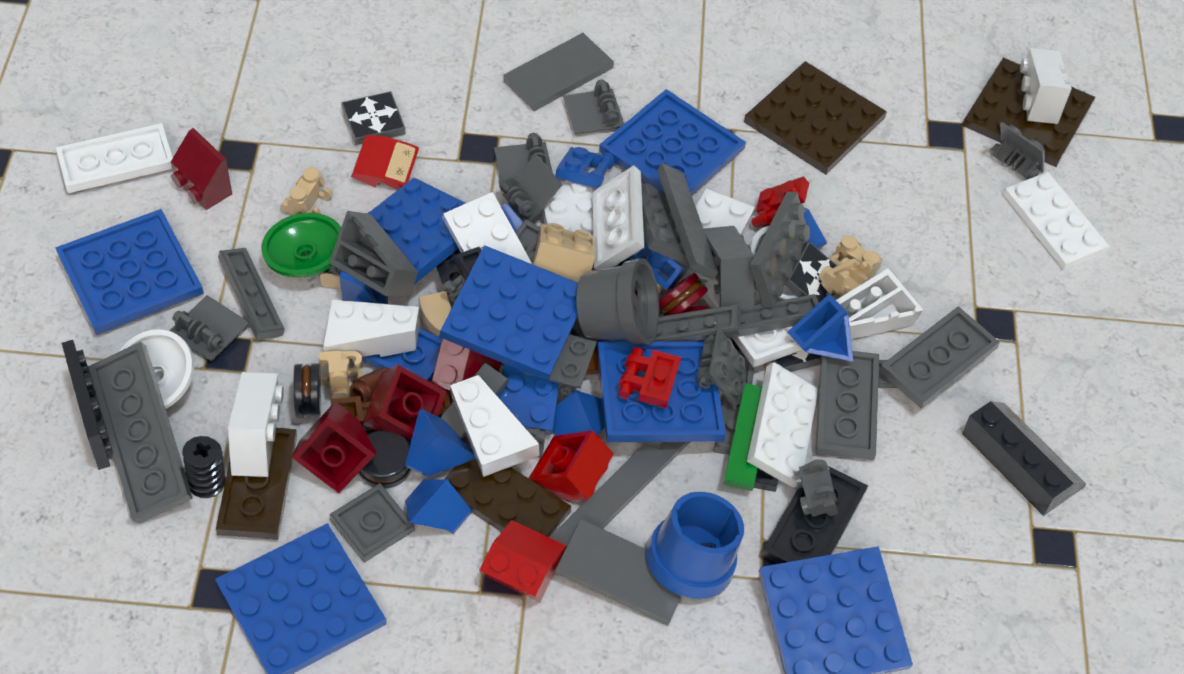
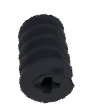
[182,436,226,498]

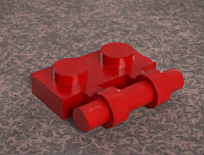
[751,176,810,228]
[618,347,681,408]

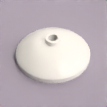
[119,329,194,409]

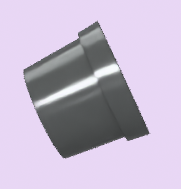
[576,258,660,345]

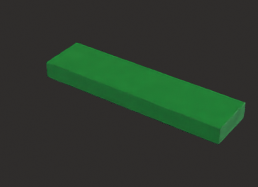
[723,383,762,491]

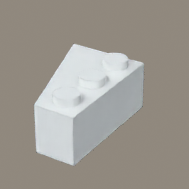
[1020,48,1072,124]
[836,268,923,339]
[323,300,420,367]
[228,372,284,477]
[450,375,540,477]

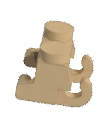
[280,167,333,215]
[830,236,882,280]
[819,257,873,300]
[318,351,364,399]

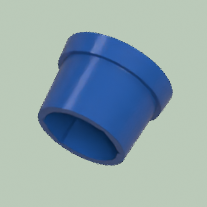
[645,492,744,599]

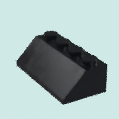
[962,401,1086,516]

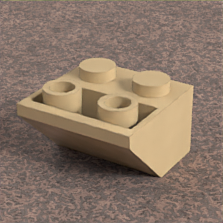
[532,223,596,282]

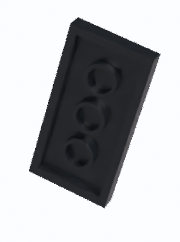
[61,340,113,470]
[762,459,869,564]

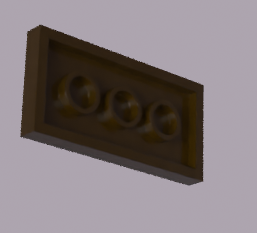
[216,428,297,540]
[444,448,572,537]

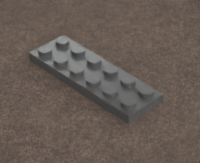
[88,342,193,524]

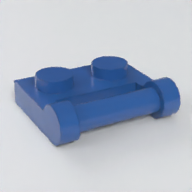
[555,147,615,188]

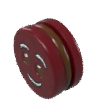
[659,272,708,316]

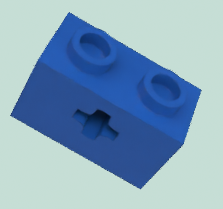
[628,236,690,290]

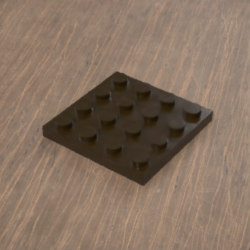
[962,57,1095,167]
[744,61,887,175]

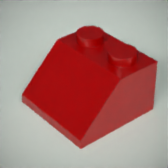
[529,430,614,502]
[479,520,567,602]

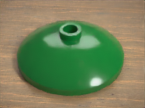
[261,213,341,278]

